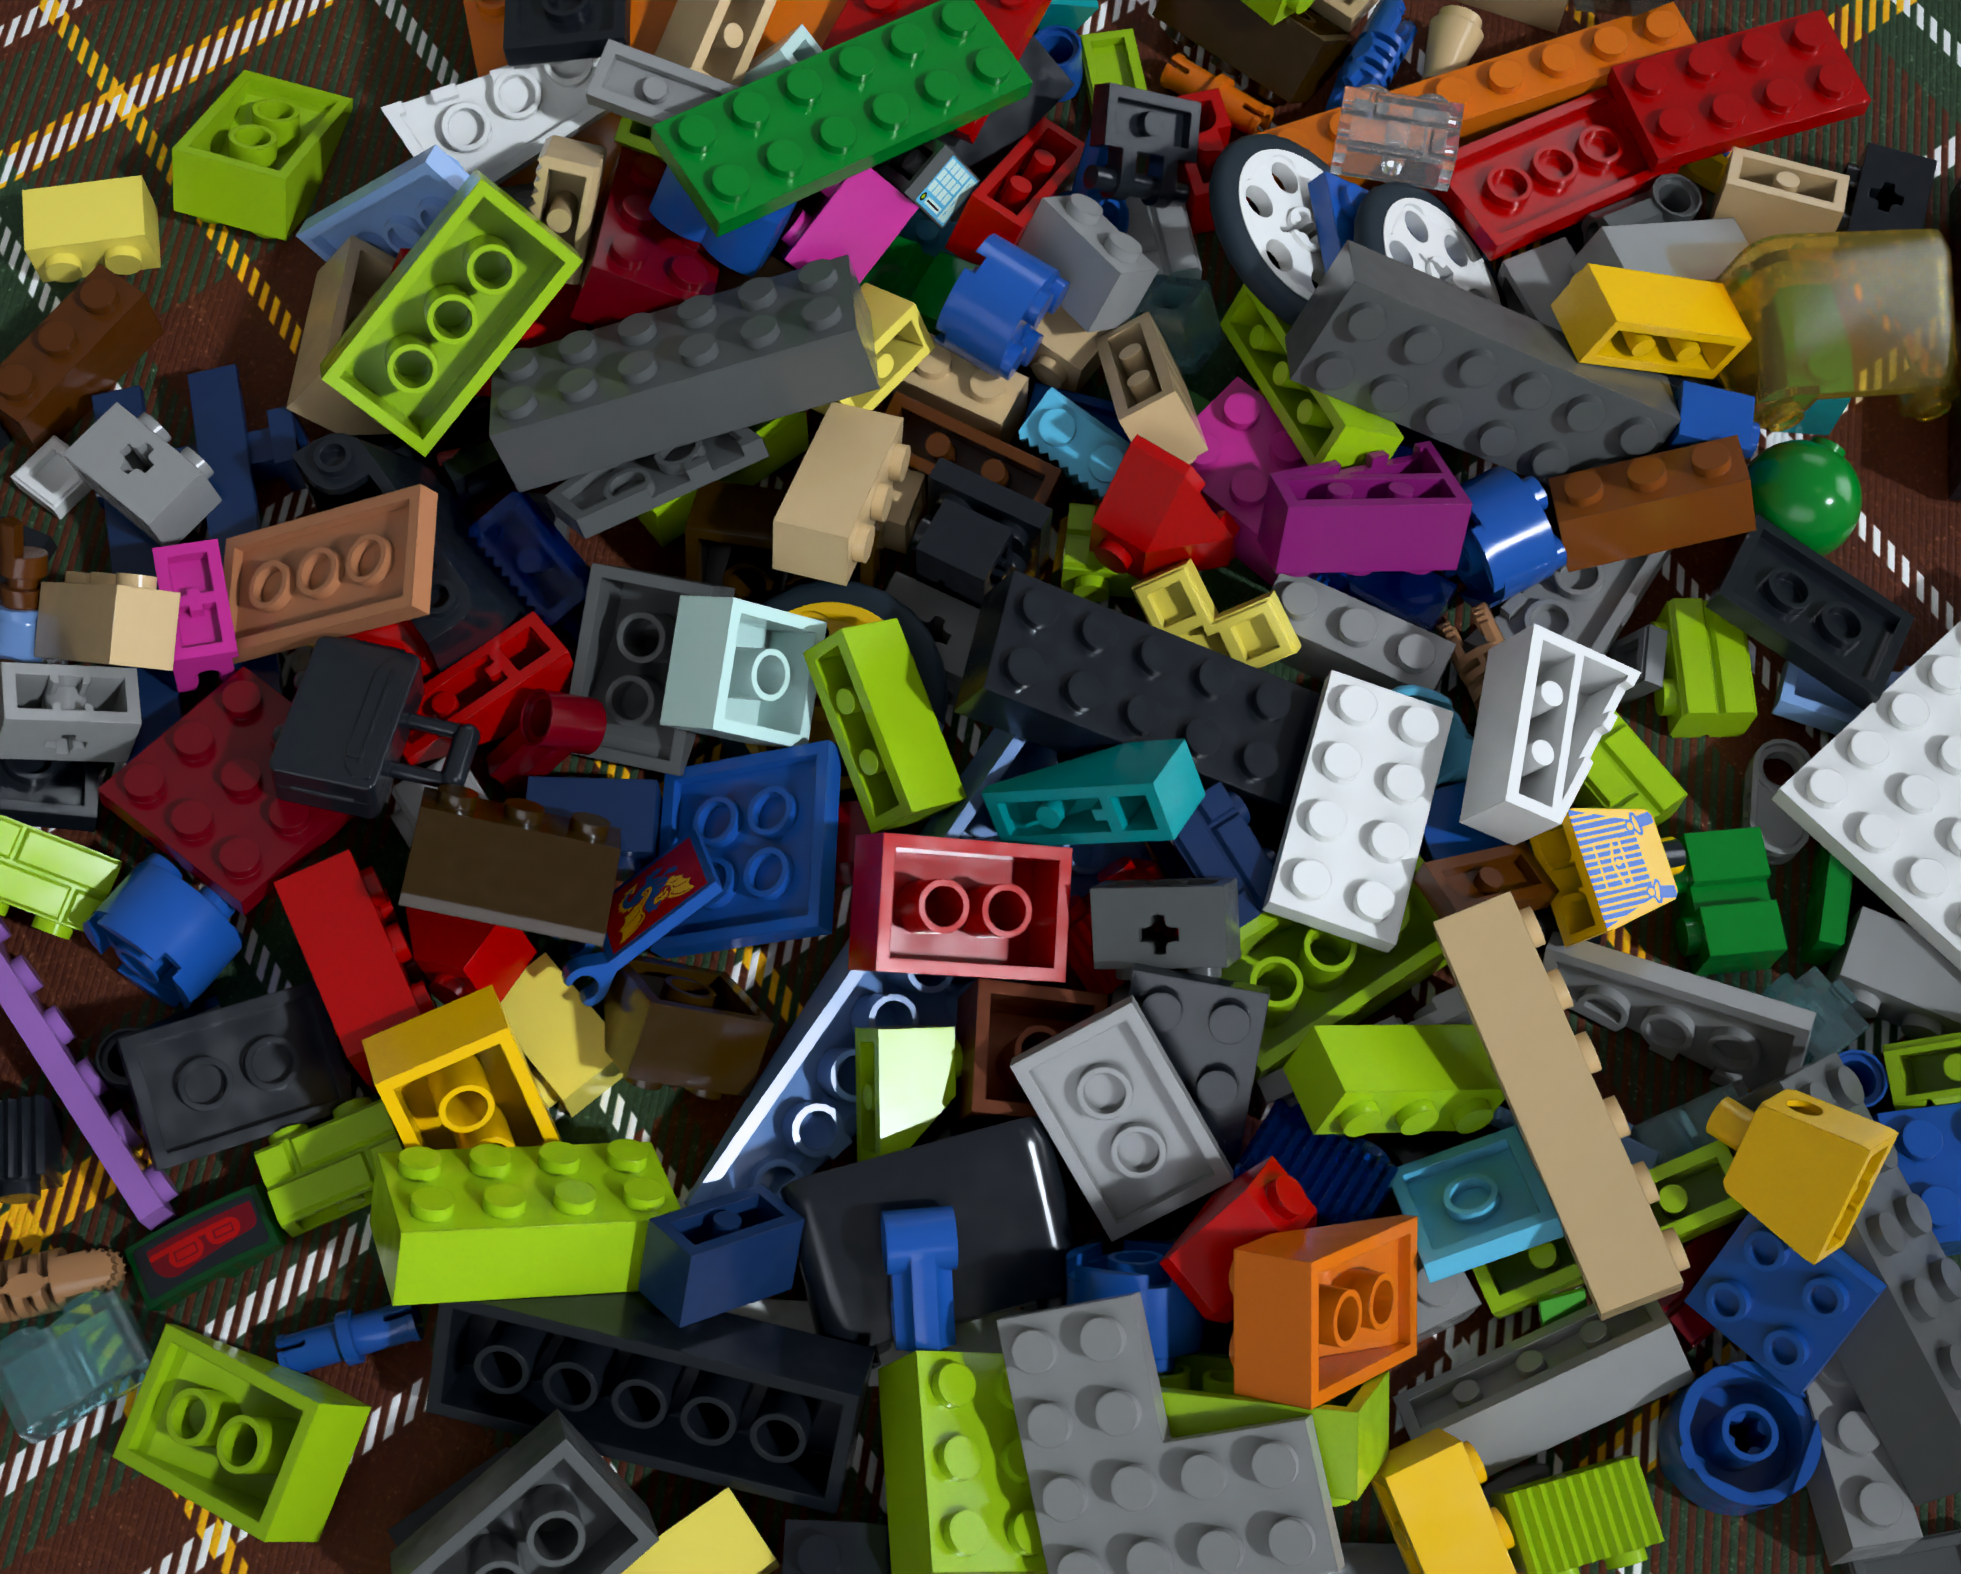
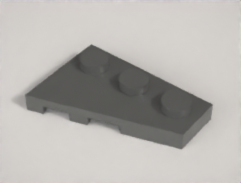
[545,427,770,539]

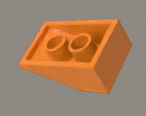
[1229,1214,1418,1410]

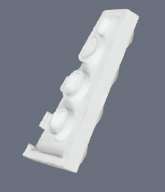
[380,46,631,186]

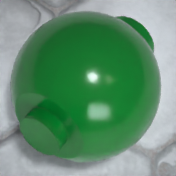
[1747,436,1862,557]

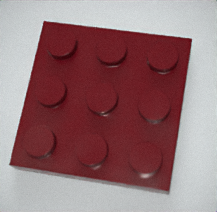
[97,666,355,916]

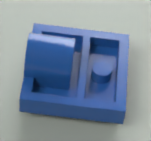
[1684,1212,1887,1396]

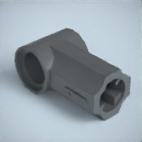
[1580,173,1702,247]

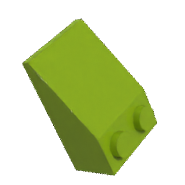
[172,70,353,241]
[112,1323,372,1542]

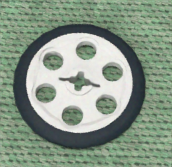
[1209,134,1339,326]
[1353,182,1509,309]

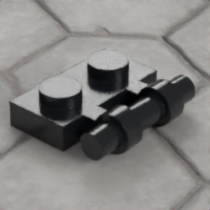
[1083,82,1202,209]

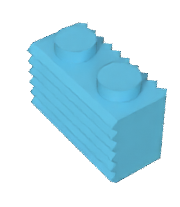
[1018,387,1130,502]

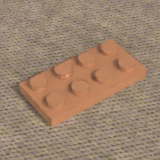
[223,484,438,664]

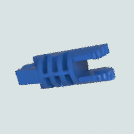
[1325,0,1418,111]

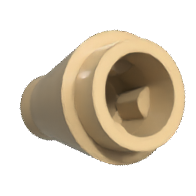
[1421,5,1484,81]

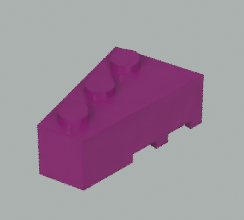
[1257,440,1473,577]

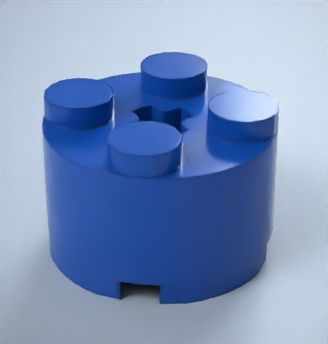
[934,233,1070,380]
[1441,466,1567,609]
[83,852,244,1009]
[1066,1239,1207,1373]
[1658,1361,1822,1516]

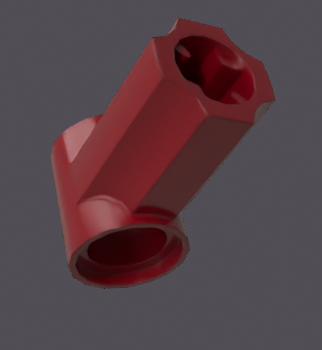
[486,689,607,795]

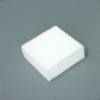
[10,435,92,520]

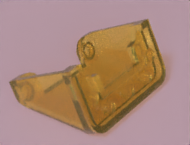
[1714,229,1959,432]

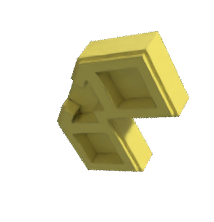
[1131,558,1302,669]

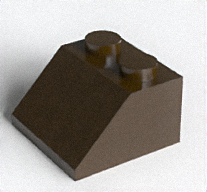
[604,956,774,1100]

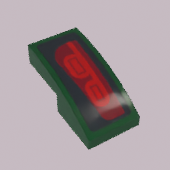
[125,1184,287,1311]

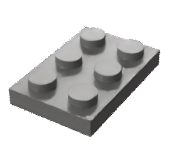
[1010,995,1234,1242]

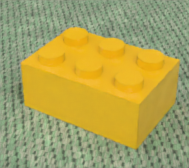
[362,985,562,1150]

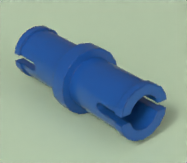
[275,1304,424,1373]

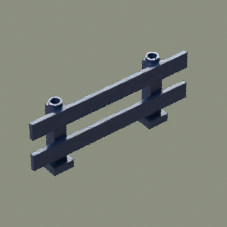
[92,364,309,845]

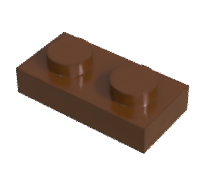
[1412,841,1559,919]

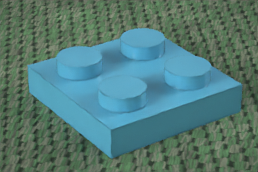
[1386,1126,1564,1283]

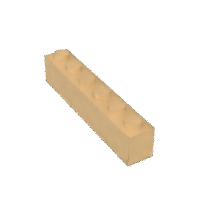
[1433,891,1690,1321]

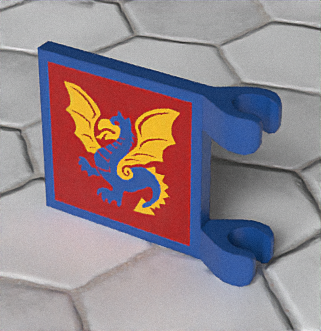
[552,829,724,1006]

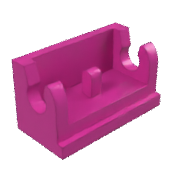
[152,539,239,693]

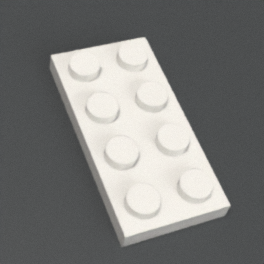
[1262,670,1454,953]

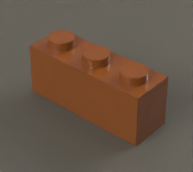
[1548,435,1757,572]

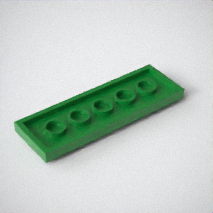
[650,0,1033,238]

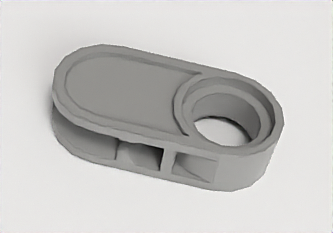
[1741,739,1811,865]

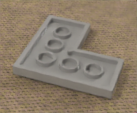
[996,1292,1345,1574]

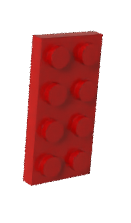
[1606,9,1872,173]
[1423,86,1681,261]

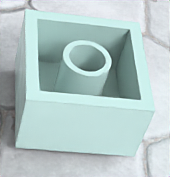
[660,595,827,748]

